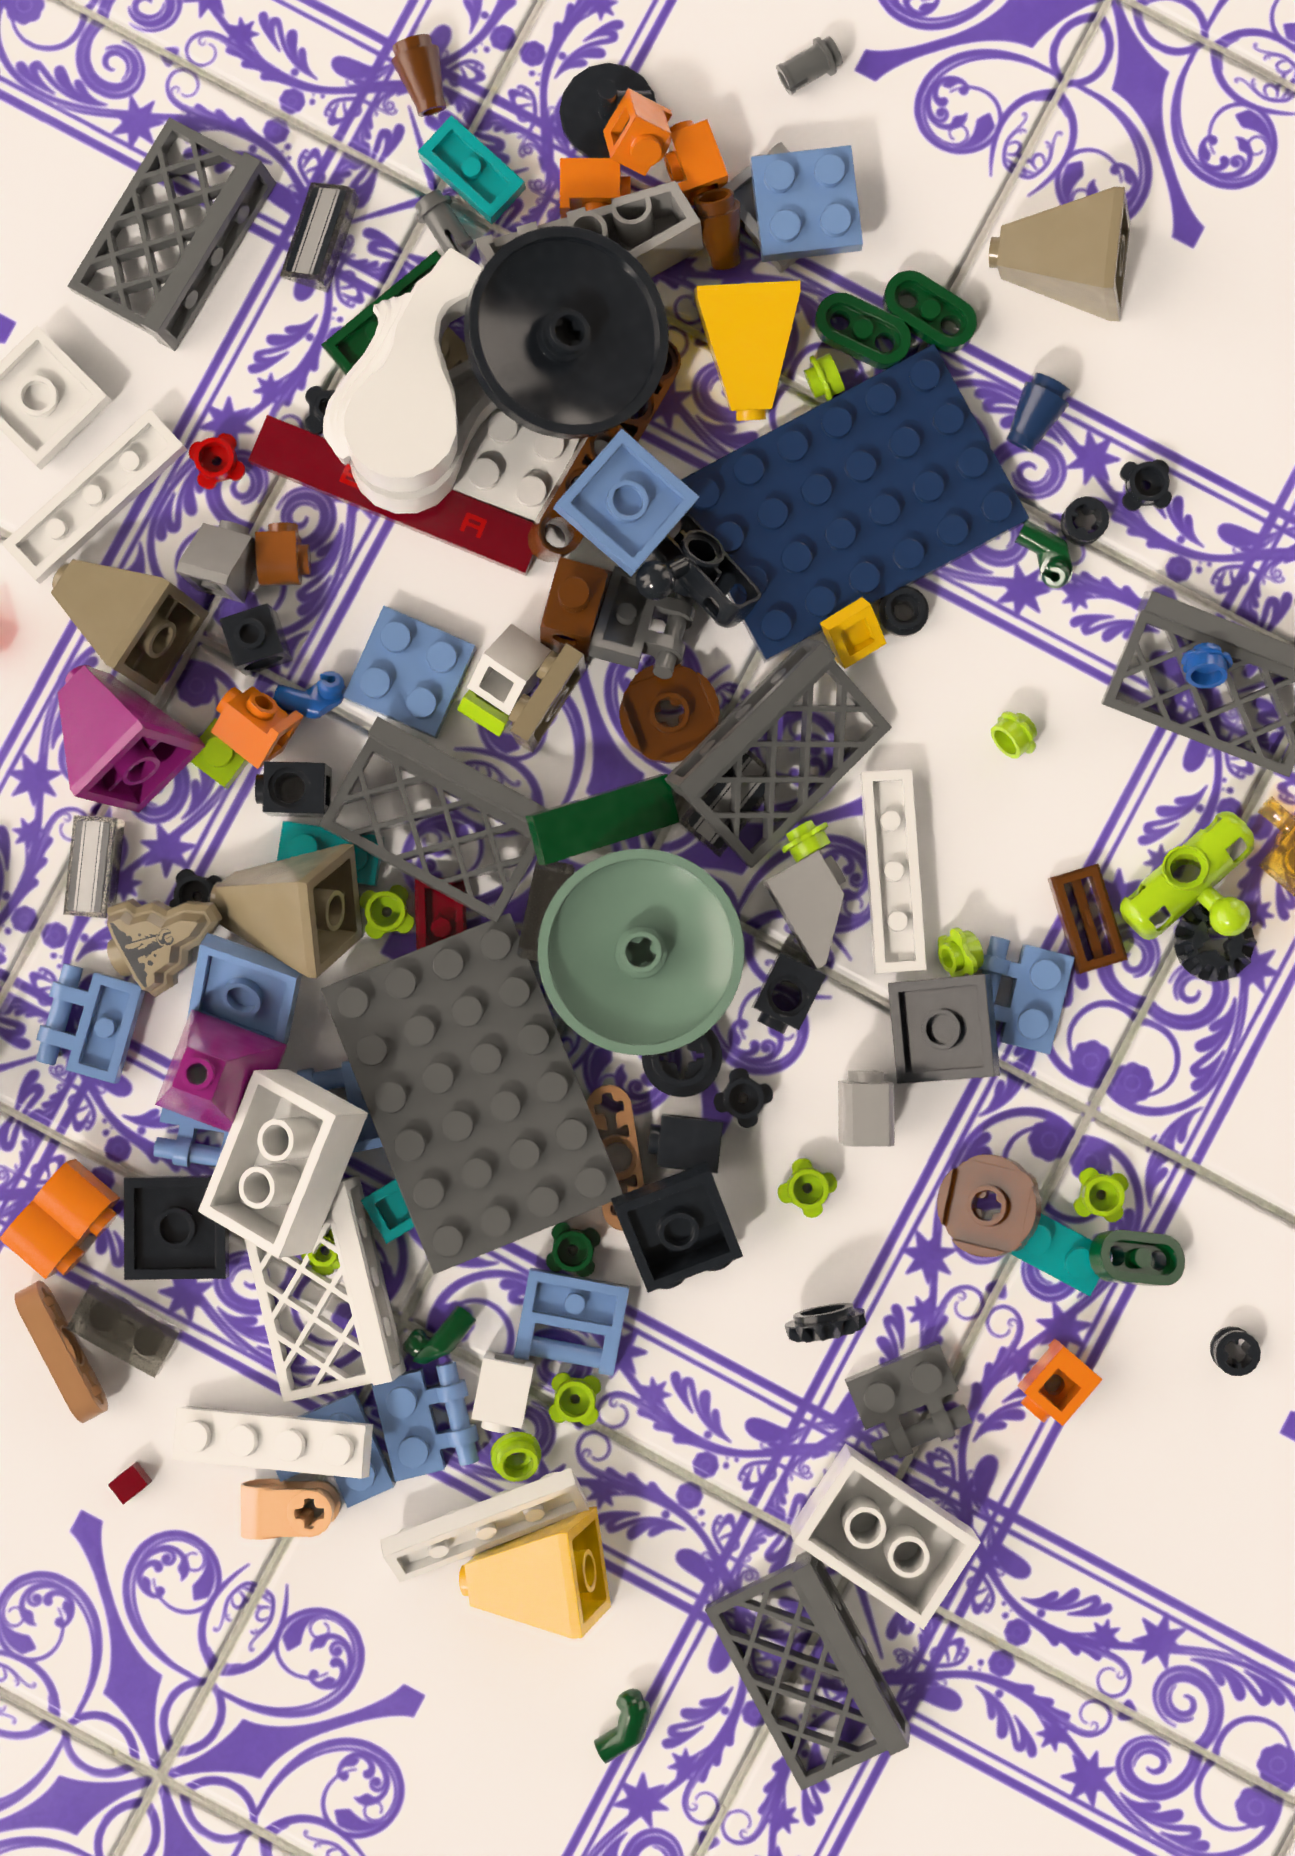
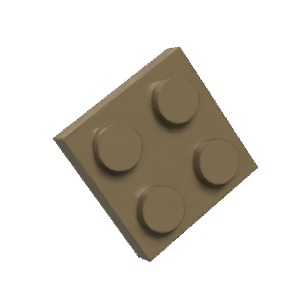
[508,643,586,753]

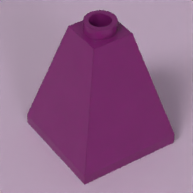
[58,665,206,812]
[155,1009,288,1132]

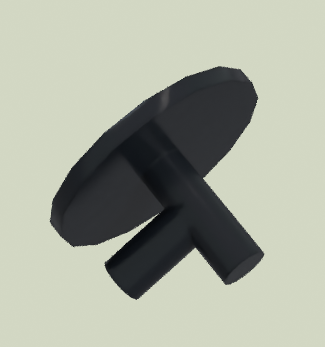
[559,63,656,158]

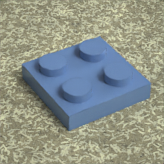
[750,145,863,262]
[553,429,699,577]
[343,605,477,739]
[187,933,302,1044]

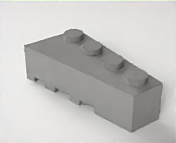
[474,180,703,278]

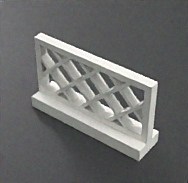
[244,1175,406,1403]

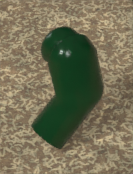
[1015,520,1073,589]
[402,1306,476,1364]
[594,1688,651,1764]

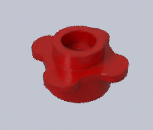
[189,433,246,490]

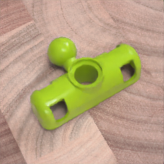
[1120,811,1255,940]

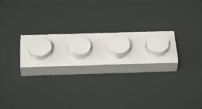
[2,409,187,584]
[860,769,927,974]
[172,1407,373,1479]
[380,1468,589,1583]

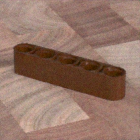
[528,341,681,562]

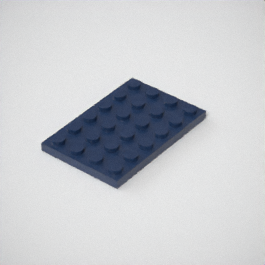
[681,344,1030,663]

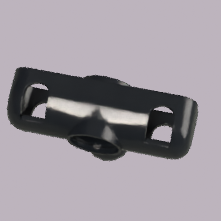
[636,512,761,628]

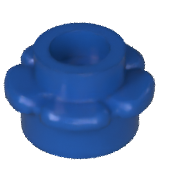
[1181,642,1233,688]

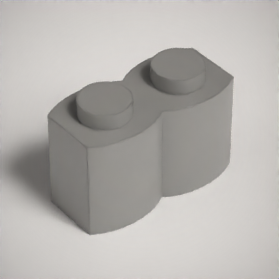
[838,1070,895,1147]

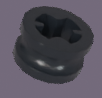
[1060,496,1109,546]
[1210,1326,1261,1376]

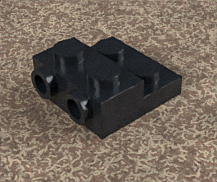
[611,1162,743,1293]

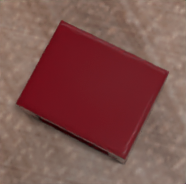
[108,1461,152,1505]

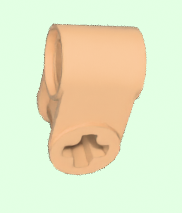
[241,1479,342,1540]

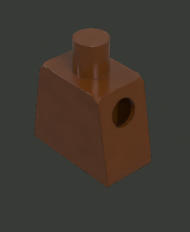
[540,557,612,664]

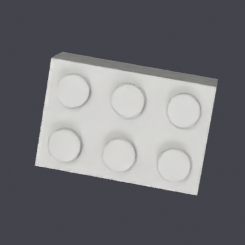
[198,1069,368,1259]
[790,1443,981,1630]

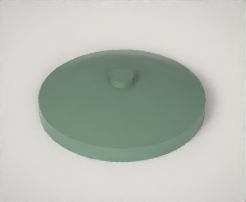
[538,849,744,1056]

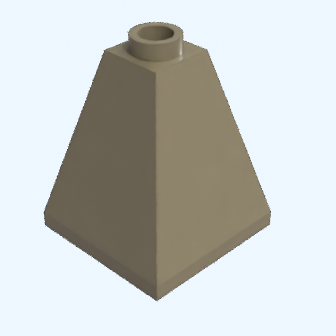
[989,187,1131,322]
[51,559,209,696]
[210,844,363,978]

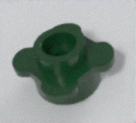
[546,1222,601,1277]

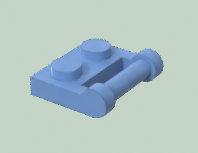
[513,1268,630,1376]

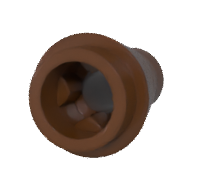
[391,34,447,117]
[693,188,741,270]

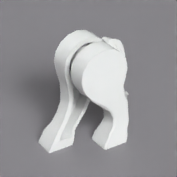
[323,248,498,513]

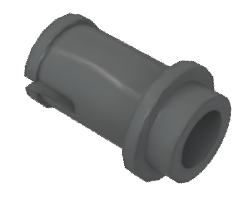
[776,36,843,95]
[415,190,474,254]

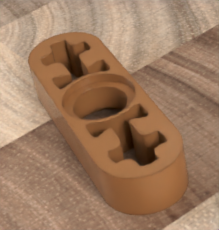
[587,1084,645,1231]
[14,1280,108,1423]

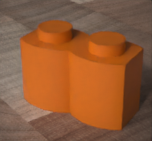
[0,1159,120,1279]

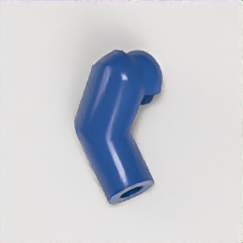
[273,671,346,719]

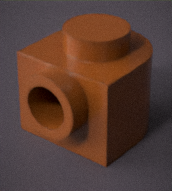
[255,522,311,586]

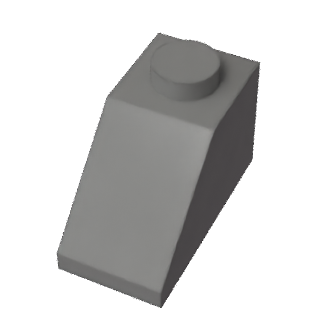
[176,520,256,603]
[763,850,846,969]

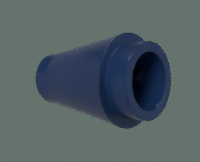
[1006,373,1071,453]

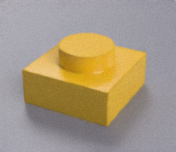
[820,597,887,669]

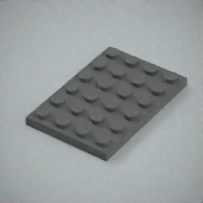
[321,913,623,1274]

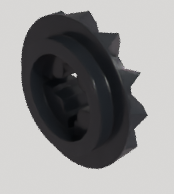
[1174,904,1257,982]
[642,1029,722,1097]
[784,1303,867,1343]

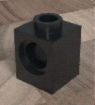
[219,603,293,676]
[255,761,332,818]
[751,953,826,1034]
[648,1113,723,1173]

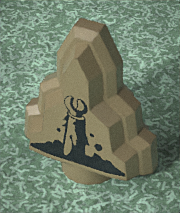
[107,898,223,997]

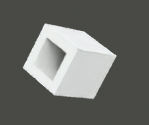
[467,623,552,715]
[471,1350,536,1433]

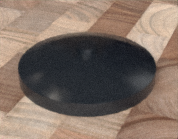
[464,226,669,439]

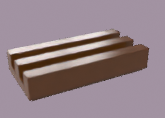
[1047,864,1128,974]

